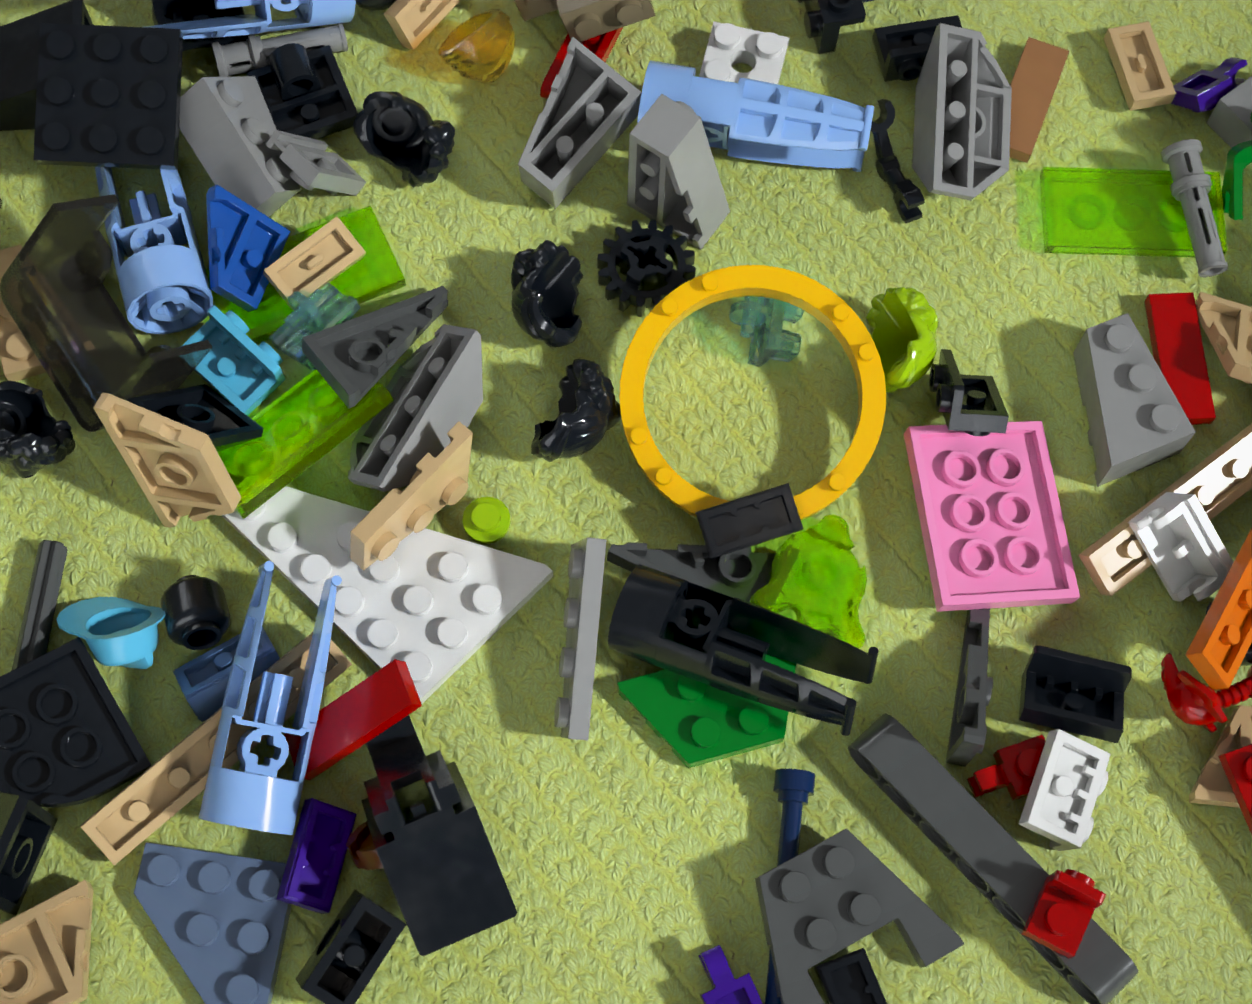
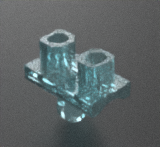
[269,283,361,370]
[729,296,804,367]

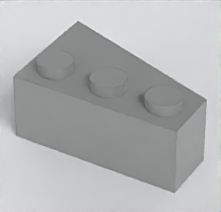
[518,36,641,209]
[179,76,301,217]
[627,94,730,250]
[1073,313,1196,487]

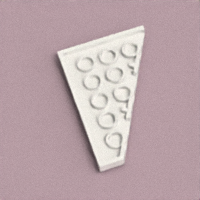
[221,476,553,704]

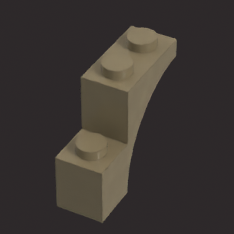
[514,0,656,42]

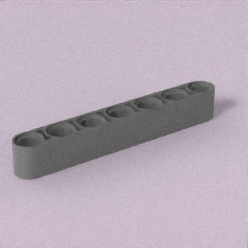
[848,713,1138,1004]

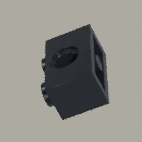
[296,889,406,1004]

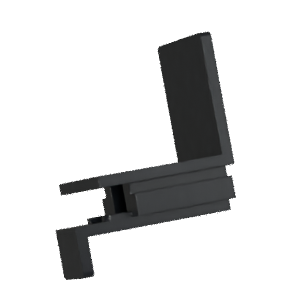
[361,715,517,956]

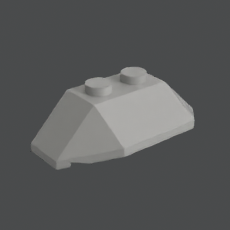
[912,23,1012,201]
[348,324,483,492]

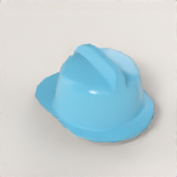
[56,597,166,669]

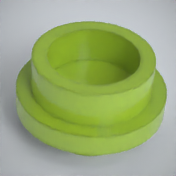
[462,497,511,544]

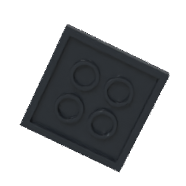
[33,23,183,170]

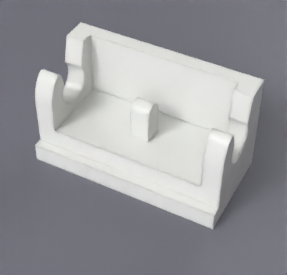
[1128,492,1233,602]

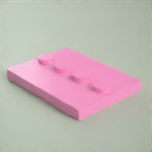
[904,421,1080,612]

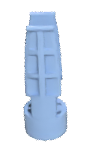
[146,0,356,40]
[637,60,875,172]
[95,167,213,334]
[199,561,342,835]

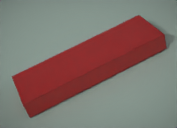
[1144,292,1216,425]
[284,659,422,781]

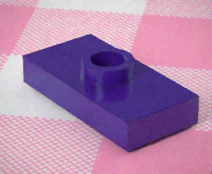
[276,798,357,914]

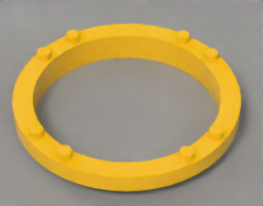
[619,265,886,520]

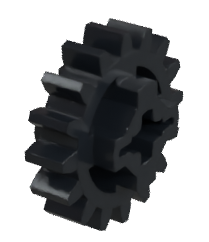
[597,219,696,317]

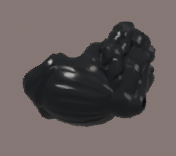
[353,91,455,187]
[511,240,583,348]
[531,359,621,462]
[0,380,75,479]

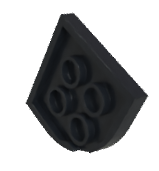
[0,637,152,808]

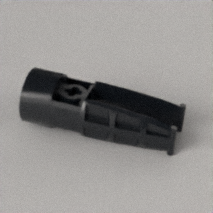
[608,564,879,736]

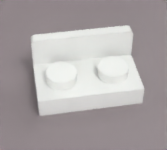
[1019,729,1111,851]

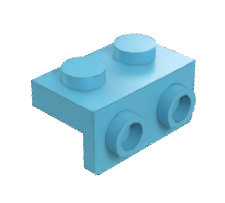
[177,305,285,416]

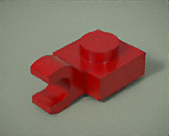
[967,734,1046,801]

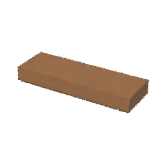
[1010,37,1070,163]

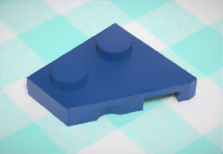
[206,184,291,312]

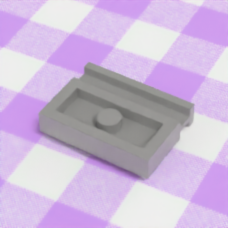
[266,130,366,196]

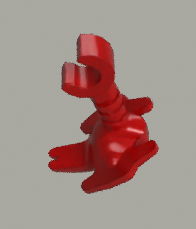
[1161,653,1252,733]

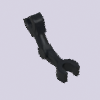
[862,99,925,223]

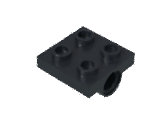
[246,43,358,139]

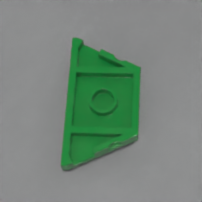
[617,654,796,768]

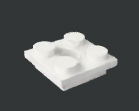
[699,22,790,84]

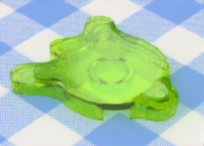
[750,514,867,649]

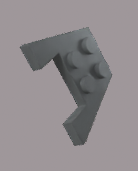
[755,828,964,1004]

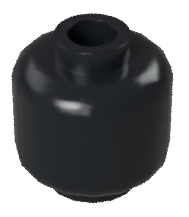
[161,575,231,650]

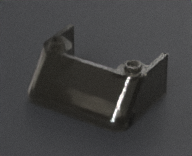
[0,194,213,432]

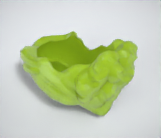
[866,287,939,393]

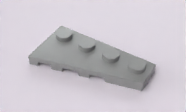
[554,537,607,740]

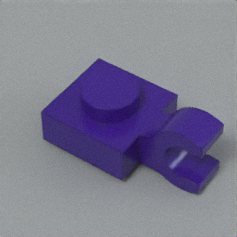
[1171,57,1247,112]
[698,945,763,1004]

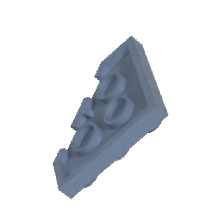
[134,842,292,1004]

